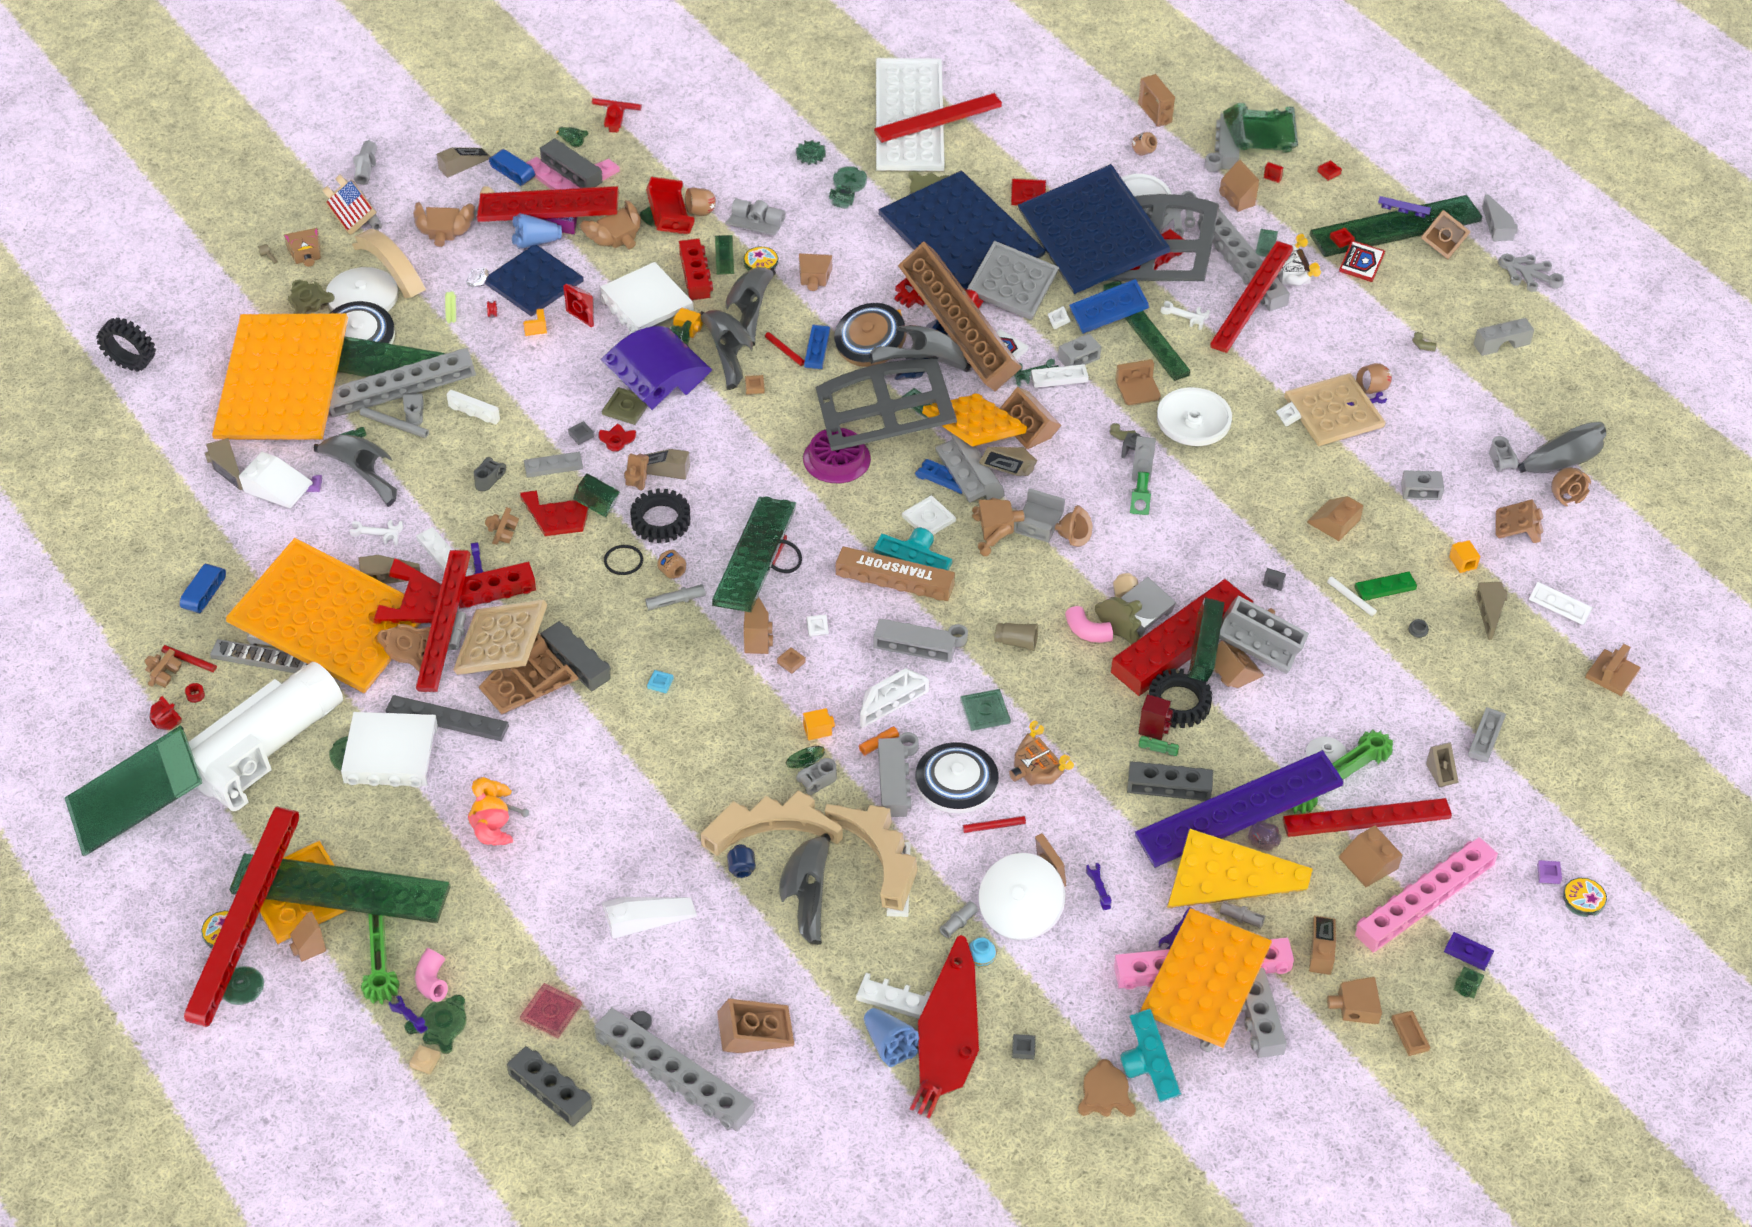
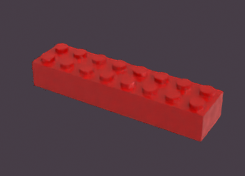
[1111,579,1254,696]

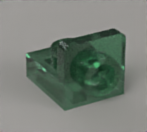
[1453,966,1485,999]

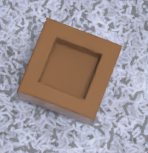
[745,375,765,394]
[777,647,806,674]

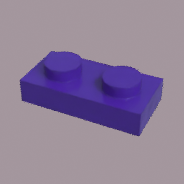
[1444,932,1495,971]

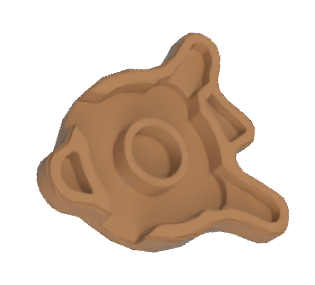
[377,624,431,672]
[1078,1059,1136,1117]

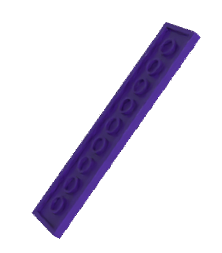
[1135,750,1344,868]

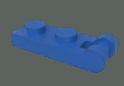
[915,459,962,494]

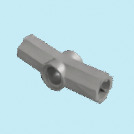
[353,140,378,185]

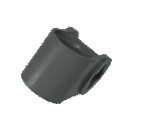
[474,457,506,492]

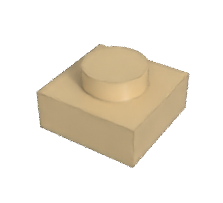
[409,1045,441,1074]

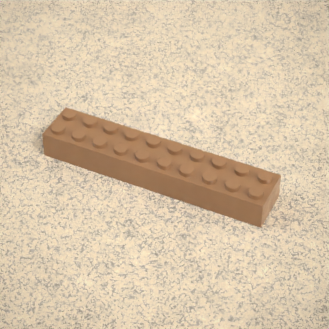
[898,241,1022,391]

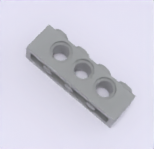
[1241,968,1287,1058]

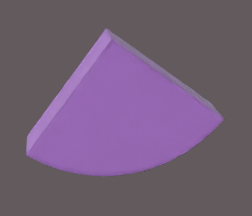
[306,475,322,492]

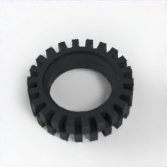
[96,317,156,372]
[630,488,691,543]
[1149,668,1212,728]

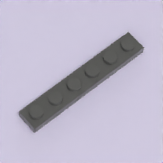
[385,695,509,742]

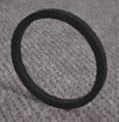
[764,539,802,573]
[604,545,643,575]

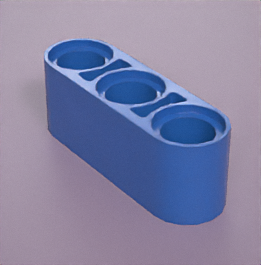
[489,149,535,186]
[180,563,226,614]

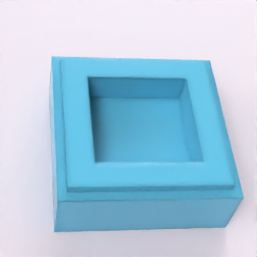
[647,670,674,693]

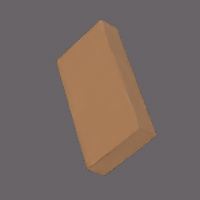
[1391,1010,1431,1056]

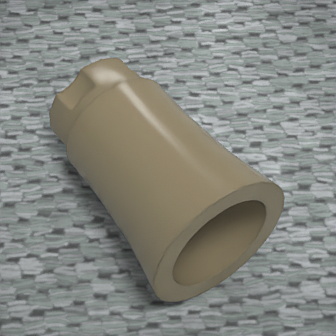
[995,623,1038,651]

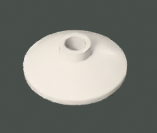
[1306,737,1347,763]

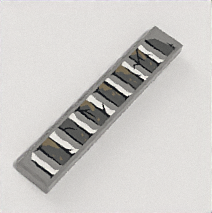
[210,639,308,673]

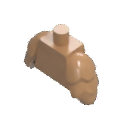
[580,200,641,249]
[413,202,475,247]

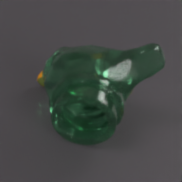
[556,126,588,147]
[669,320,692,347]

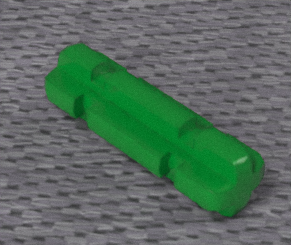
[1138,736,1179,756]

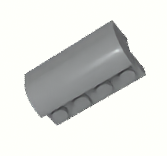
[935,434,1005,503]
[1216,596,1309,674]

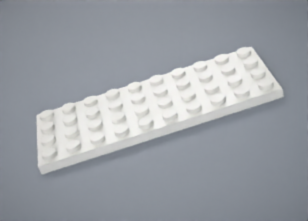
[876,58,944,171]

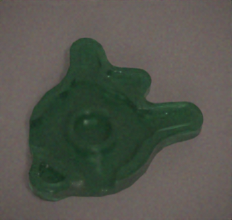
[404,995,466,1054]

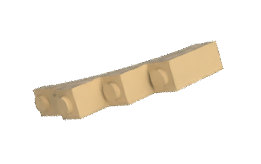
[701,790,843,856]
[824,804,918,911]

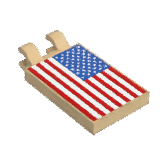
[322,174,377,235]

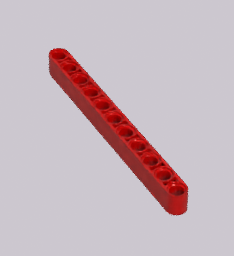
[184,806,299,1027]

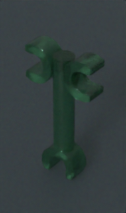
[1014,359,1059,387]

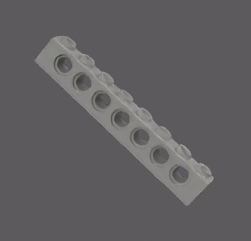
[1197,209,1290,312]
[329,348,476,417]
[594,1008,754,1132]

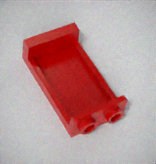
[646,177,695,234]

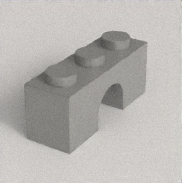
[1474,318,1534,356]

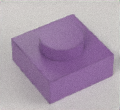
[1537,860,1562,884]

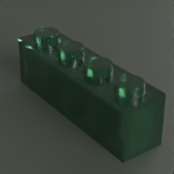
[1188,597,1225,682]

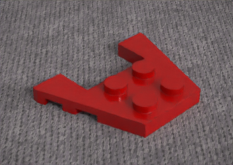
[520,483,595,536]
[373,558,441,624]

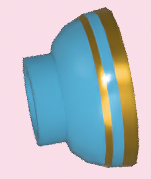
[969,937,997,967]

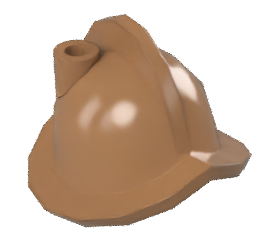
[1055,505,1093,547]

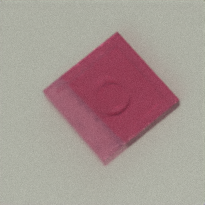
[520,983,582,1039]

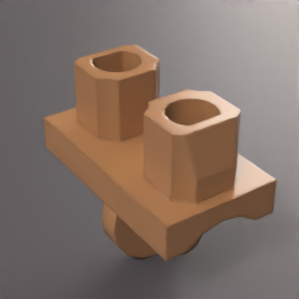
[624,453,649,491]
[485,507,519,545]
[145,649,182,688]

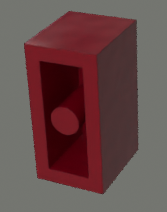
[1138,694,1173,740]

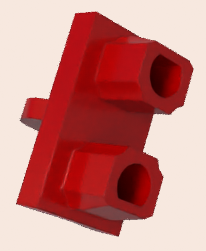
[604,103,625,133]

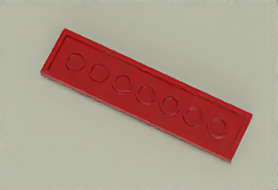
[477,186,619,222]

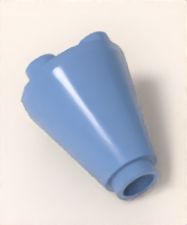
[512,214,562,249]
[864,1008,919,1067]

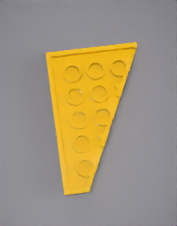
[1167,829,1313,909]

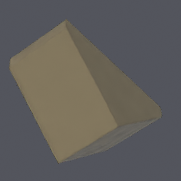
[1426,742,1459,787]

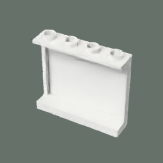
[600,262,694,334]
[341,712,438,788]

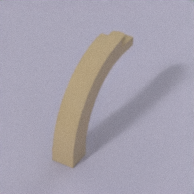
[352,229,426,298]

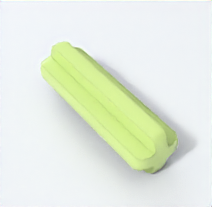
[445,291,456,324]

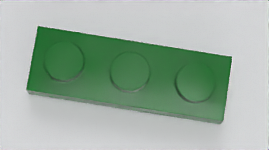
[1354,571,1417,601]

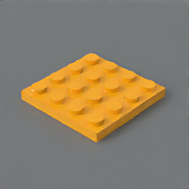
[922,393,1027,447]
[240,840,357,944]

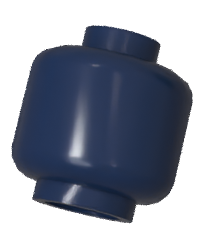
[727,844,756,878]

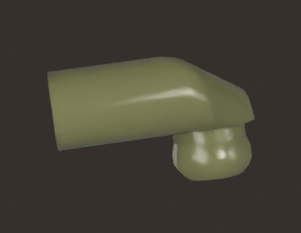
[1412,332,1437,352]
[1109,423,1136,441]

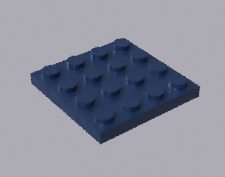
[483,245,584,317]

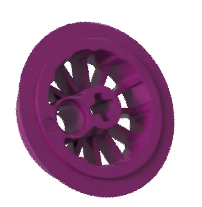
[803,428,871,484]

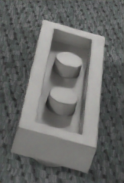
[1132,436,1156,482]
[524,451,583,478]
[1468,707,1506,763]

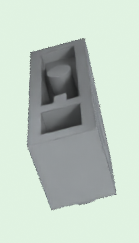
[1482,194,1518,241]

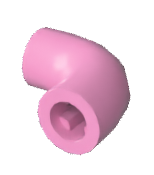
[1065,606,1113,643]
[415,948,448,1002]

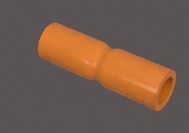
[858,726,899,756]

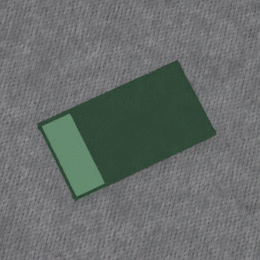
[64,725,203,856]

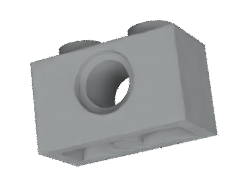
[1058,333,1101,366]
[1401,470,1444,500]

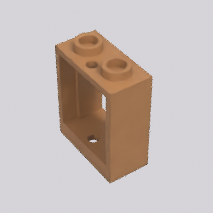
[1138,74,1175,127]

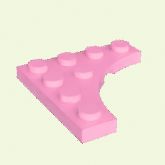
[526,157,620,190]

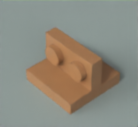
[1585,643,1641,697]

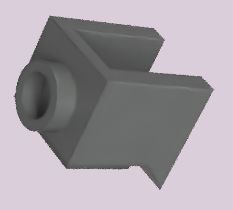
[1121,432,1143,459]

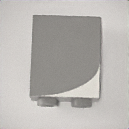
[1121,577,1176,637]

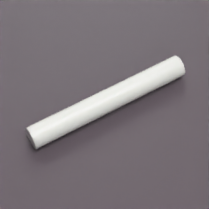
[1327,577,1377,616]

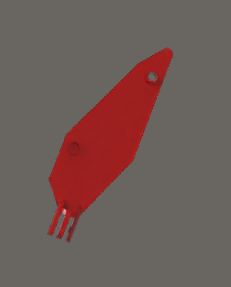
[910,935,979,1119]

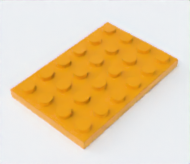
[1140,908,1272,1048]

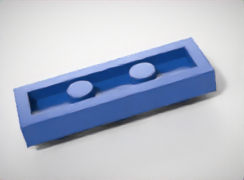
[804,325,830,369]

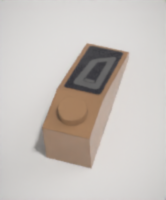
[1309,916,1336,975]

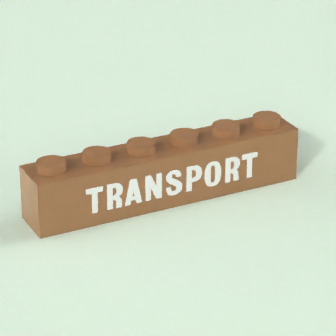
[836,546,955,601]

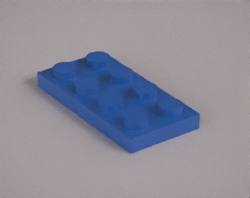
[1069,279,1149,334]

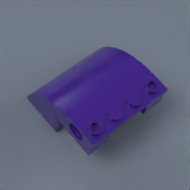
[600,326,712,410]

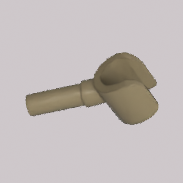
[258,244,278,264]

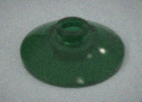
[786,746,826,769]
[223,966,264,1005]

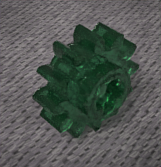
[796,140,826,165]

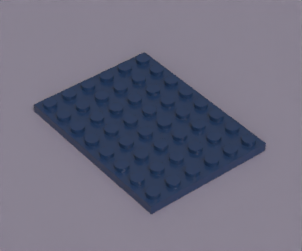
[1018,164,1170,294]
[878,170,1045,290]

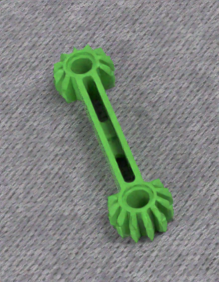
[1288,729,1393,814]
[356,875,400,1005]

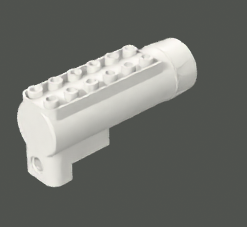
[186,662,343,811]

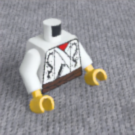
[1277,233,1321,286]

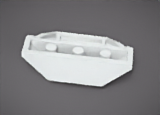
[860,668,929,728]

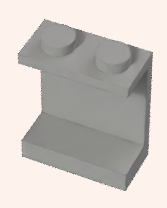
[1014,488,1065,543]

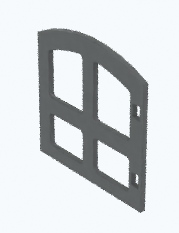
[1106,194,1219,281]
[815,359,957,451]

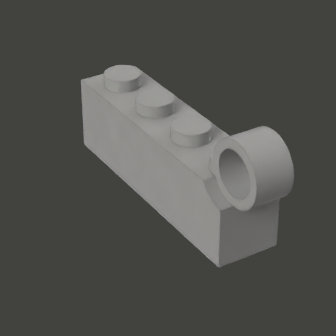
[1205,113,1241,172]
[873,618,968,663]
[878,732,919,817]

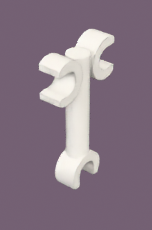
[1161,301,1210,330]
[350,520,403,546]

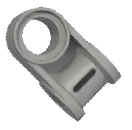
[403,393,424,426]
[1489,436,1518,472]
[796,758,837,795]

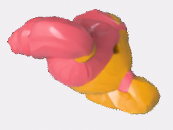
[468,777,513,846]

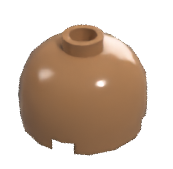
[1551,467,1591,506]

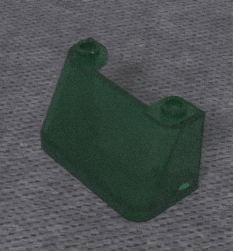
[1223,103,1298,153]

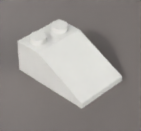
[239,452,313,508]

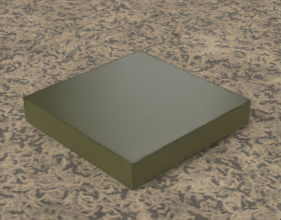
[602,387,648,425]

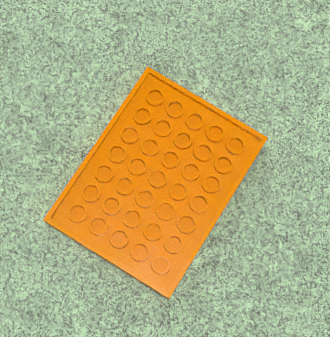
[212,313,348,440]
[226,538,421,694]

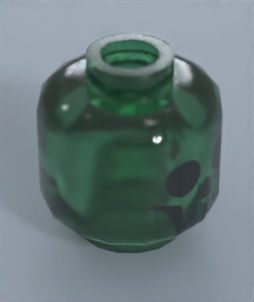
[828,184,855,209]

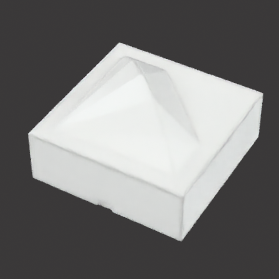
[1048,306,1070,329]
[1276,402,1301,426]
[806,614,829,637]

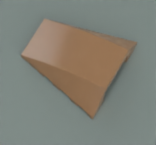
[479,633,578,715]

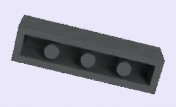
[540,138,603,188]
[540,621,611,692]

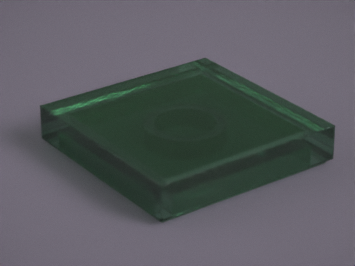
[960,689,1011,731]

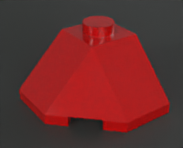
[563,284,594,328]

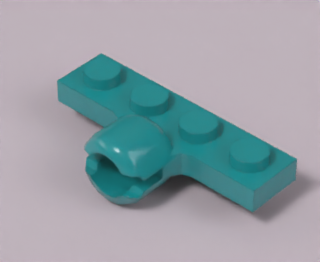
[873,527,952,571]
[1120,1009,1181,1103]

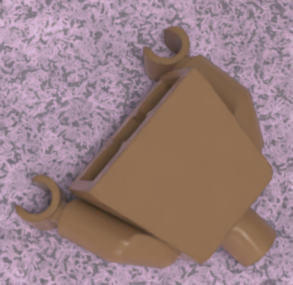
[972,497,1024,556]

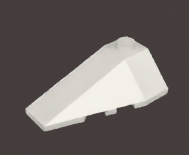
[602,897,697,939]

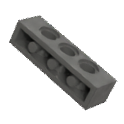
[1127,761,1213,801]
[507,1046,592,1127]

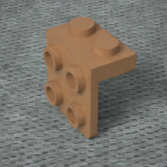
[1115,359,1161,405]
[1496,499,1543,543]

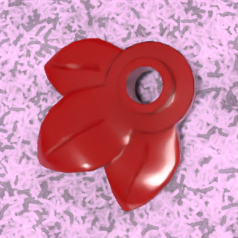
[599,424,636,451]

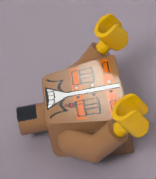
[1009,720,1074,786]

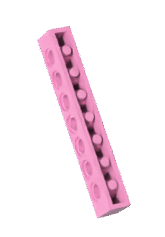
[1355,837,1498,953]
[1114,938,1294,989]

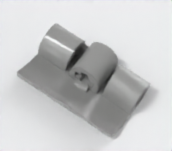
[725,198,786,236]

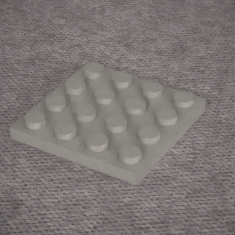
[968,241,1059,320]

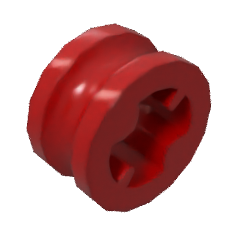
[487,301,497,317]
[185,683,205,703]

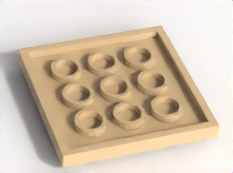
[1284,373,1385,446]
[453,600,547,675]

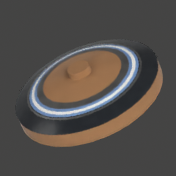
[834,303,907,367]

